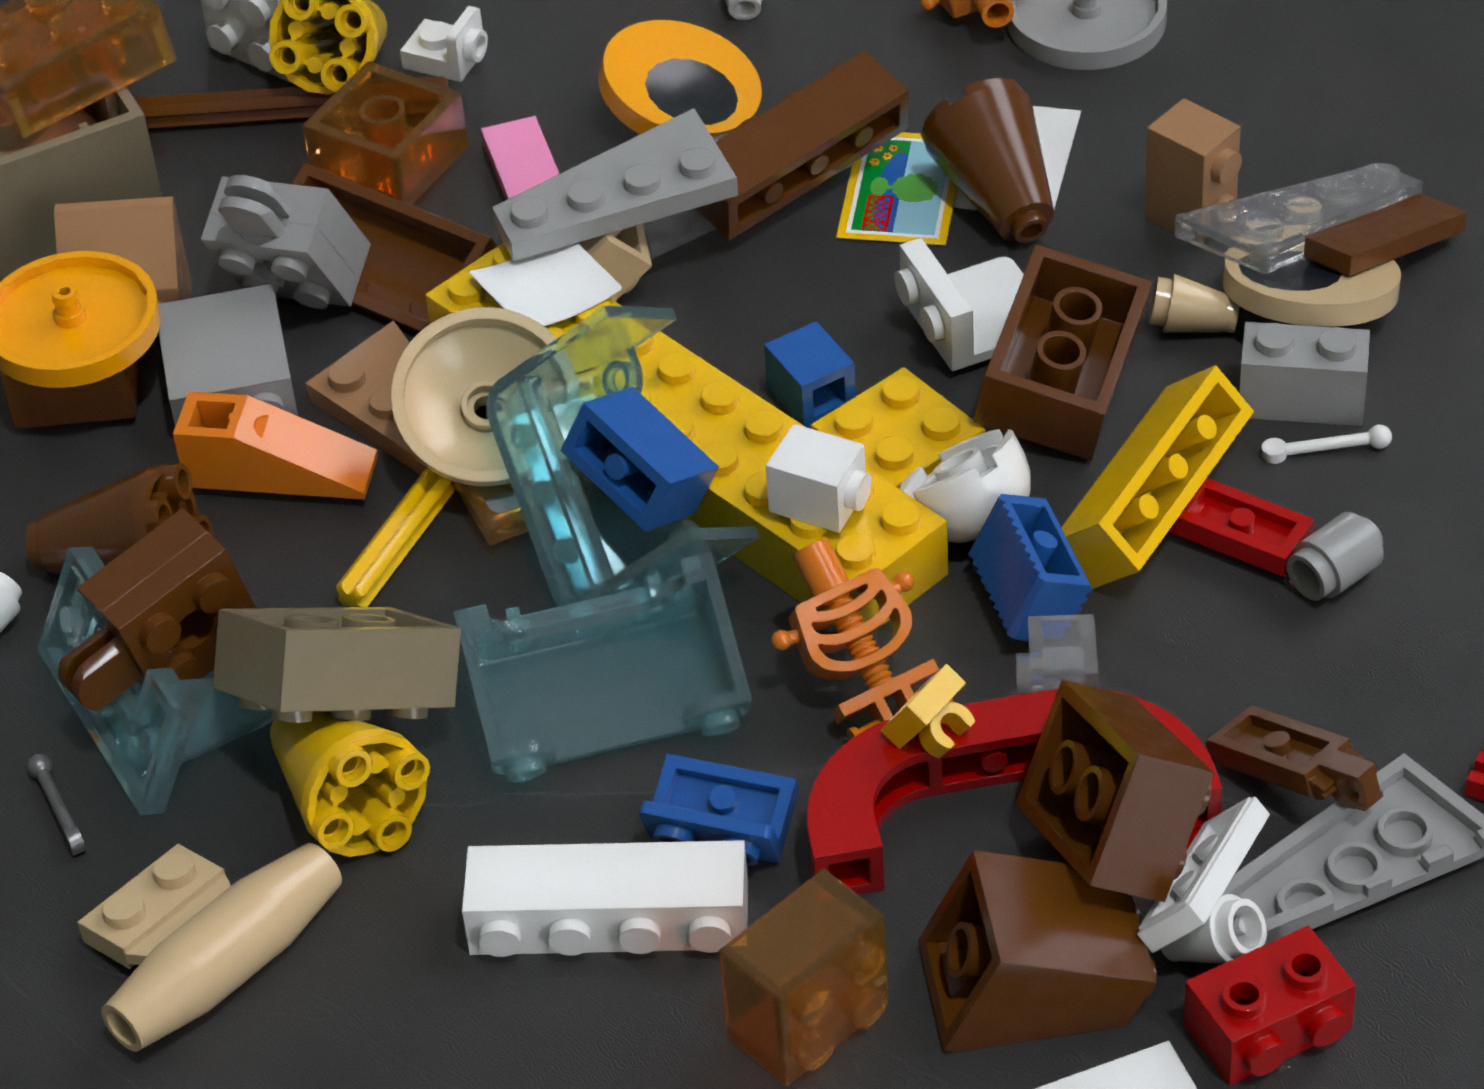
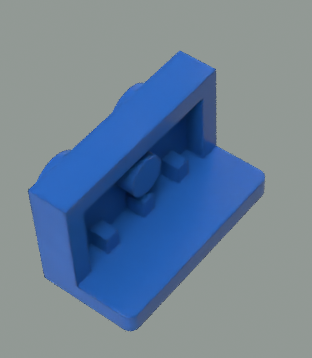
[639,753,800,866]

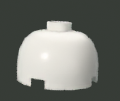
[900,429,1031,543]

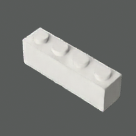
[462,840,748,957]

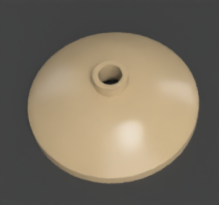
[391,307,579,486]

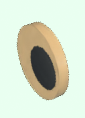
[1223,232,1401,327]

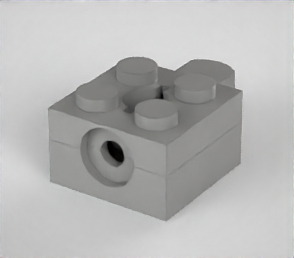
[200,175,371,309]

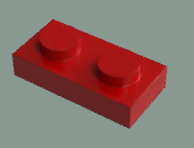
[1169,478,1315,577]

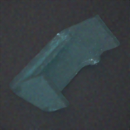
[487,305,760,612]

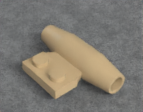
[77,843,342,1052]

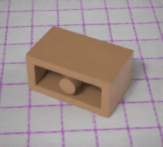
[1145,98,1242,247]

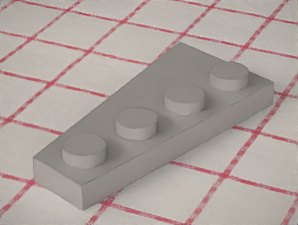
[492,108,738,261]
[1222,753,1484,945]

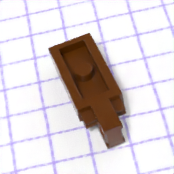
[1205,705,1383,811]

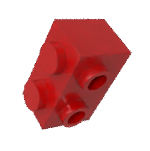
[1183,925,1356,1086]

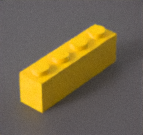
[1061,365,1254,589]

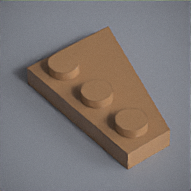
[305,320,427,475]

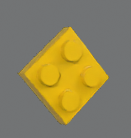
[811,367,986,489]

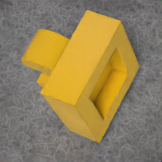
[880,664,975,758]

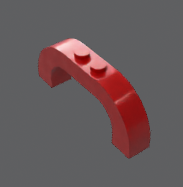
[807,689,1222,902]

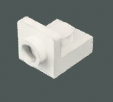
[400,6,488,82]

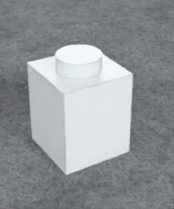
[766,424,872,533]

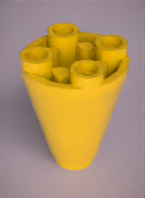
[269,0,388,95]
[270,711,430,857]

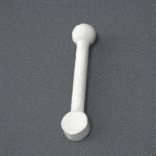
[1262,424,1392,464]

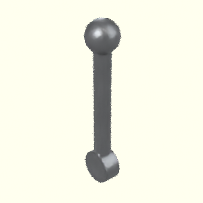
[26,754,86,856]

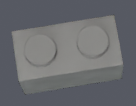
[1240,322,1370,427]

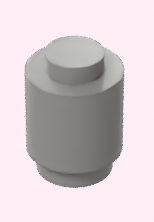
[1287,512,1384,601]

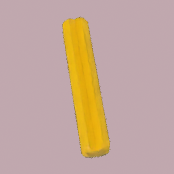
[336,468,454,607]

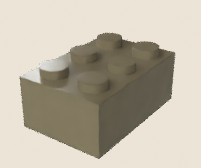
[213,607,461,723]

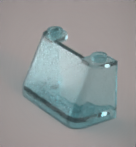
[453,552,752,783]

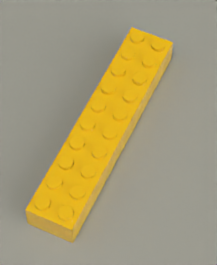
[425,243,948,628]

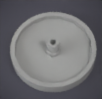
[1007,0,1167,70]

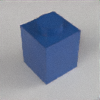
[764,321,856,428]

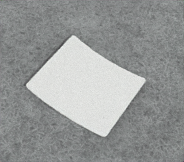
[469,243,622,326]

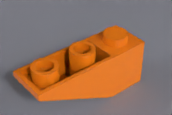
[173,391,378,500]

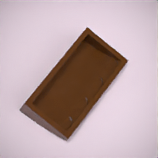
[292,163,497,333]

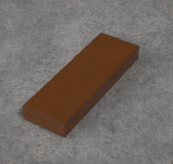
[1303,193,1467,277]

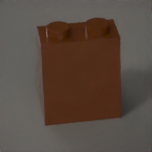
[918,850,1157,1053]

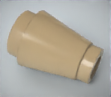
[1148,273,1240,333]

